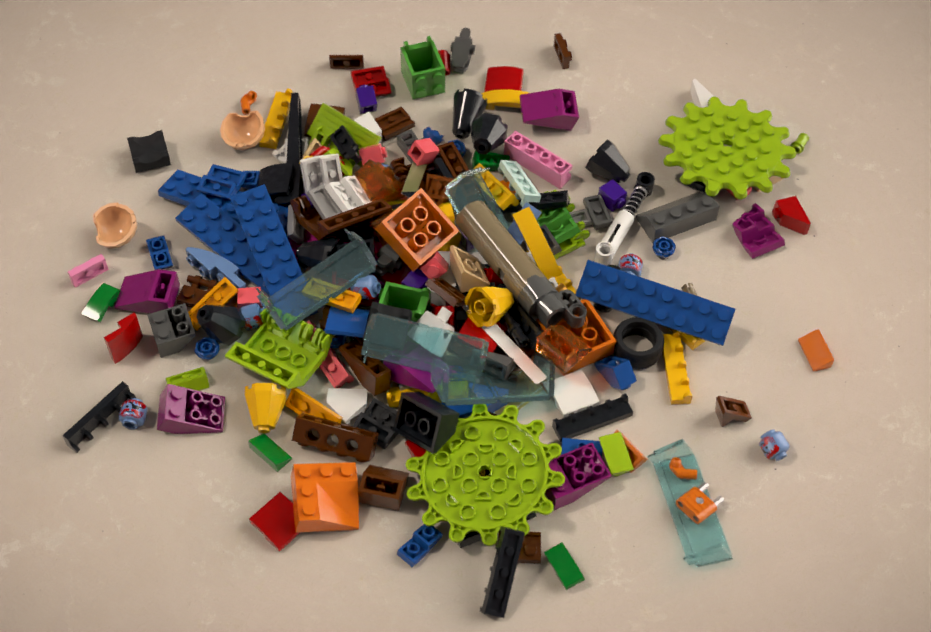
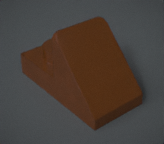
[715,396,752,427]

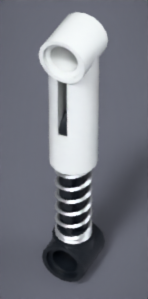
[594,172,655,266]

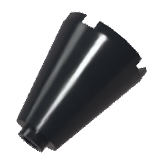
[452,89,488,139]

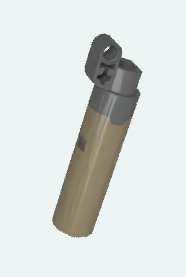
[456,200,587,329]

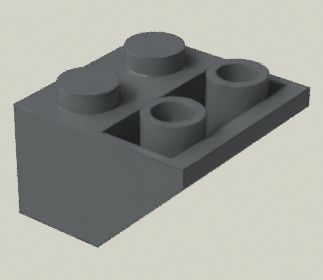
[147,303,196,358]

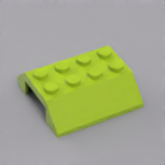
[225,305,333,389]

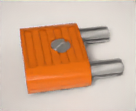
[676,482,724,524]

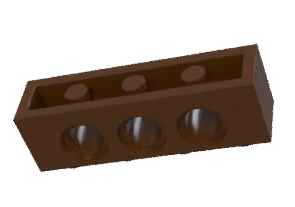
[292,413,379,462]

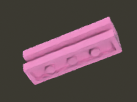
[504,131,572,189]

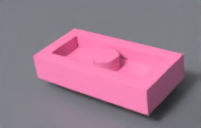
[68,254,109,288]

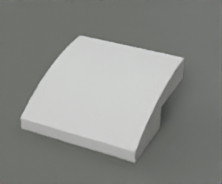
[299,154,343,195]
[324,176,373,212]
[546,370,600,417]

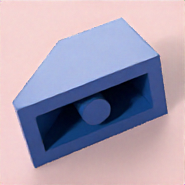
[594,355,637,390]

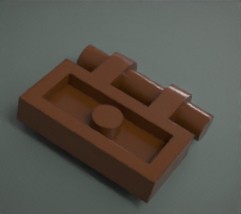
[176,275,218,308]

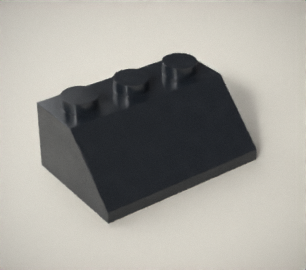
[393,392,460,454]

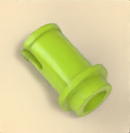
[791,133,809,154]

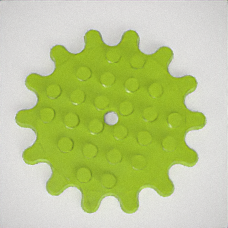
[658,96,796,199]
[406,402,565,547]

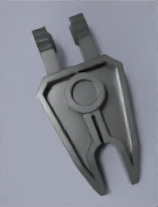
[450,27,475,73]
[374,244,405,276]

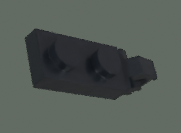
[330,125,362,164]

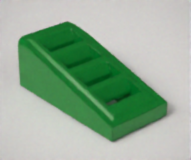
[472,150,510,171]

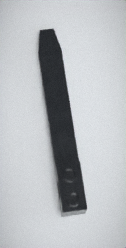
[274,92,304,208]

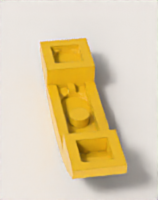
[481,90,528,110]
[512,207,561,279]

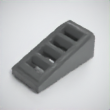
[397,130,418,164]
[470,348,514,381]

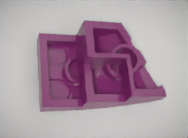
[732,203,785,259]

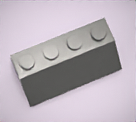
[636,192,720,243]

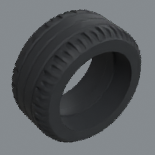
[613,317,664,369]

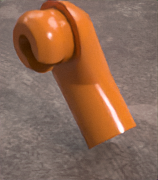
[240,91,257,115]
[669,457,697,480]

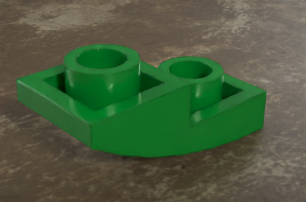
[82,283,121,323]
[544,542,585,590]

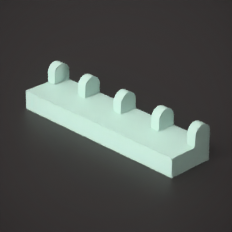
[498,160,541,207]

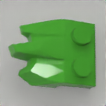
[537,207,581,244]

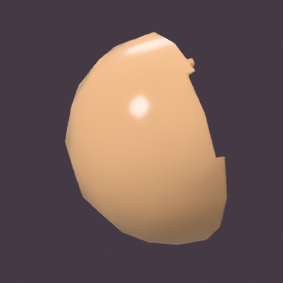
[220,111,265,150]
[93,202,137,248]

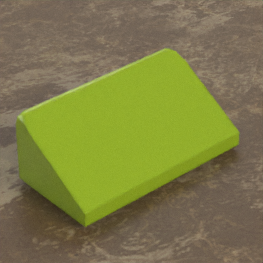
[165,367,210,391]
[599,432,634,477]

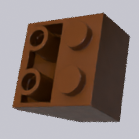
[358,465,409,511]

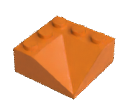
[375,188,459,272]
[536,299,616,376]
[290,462,359,532]

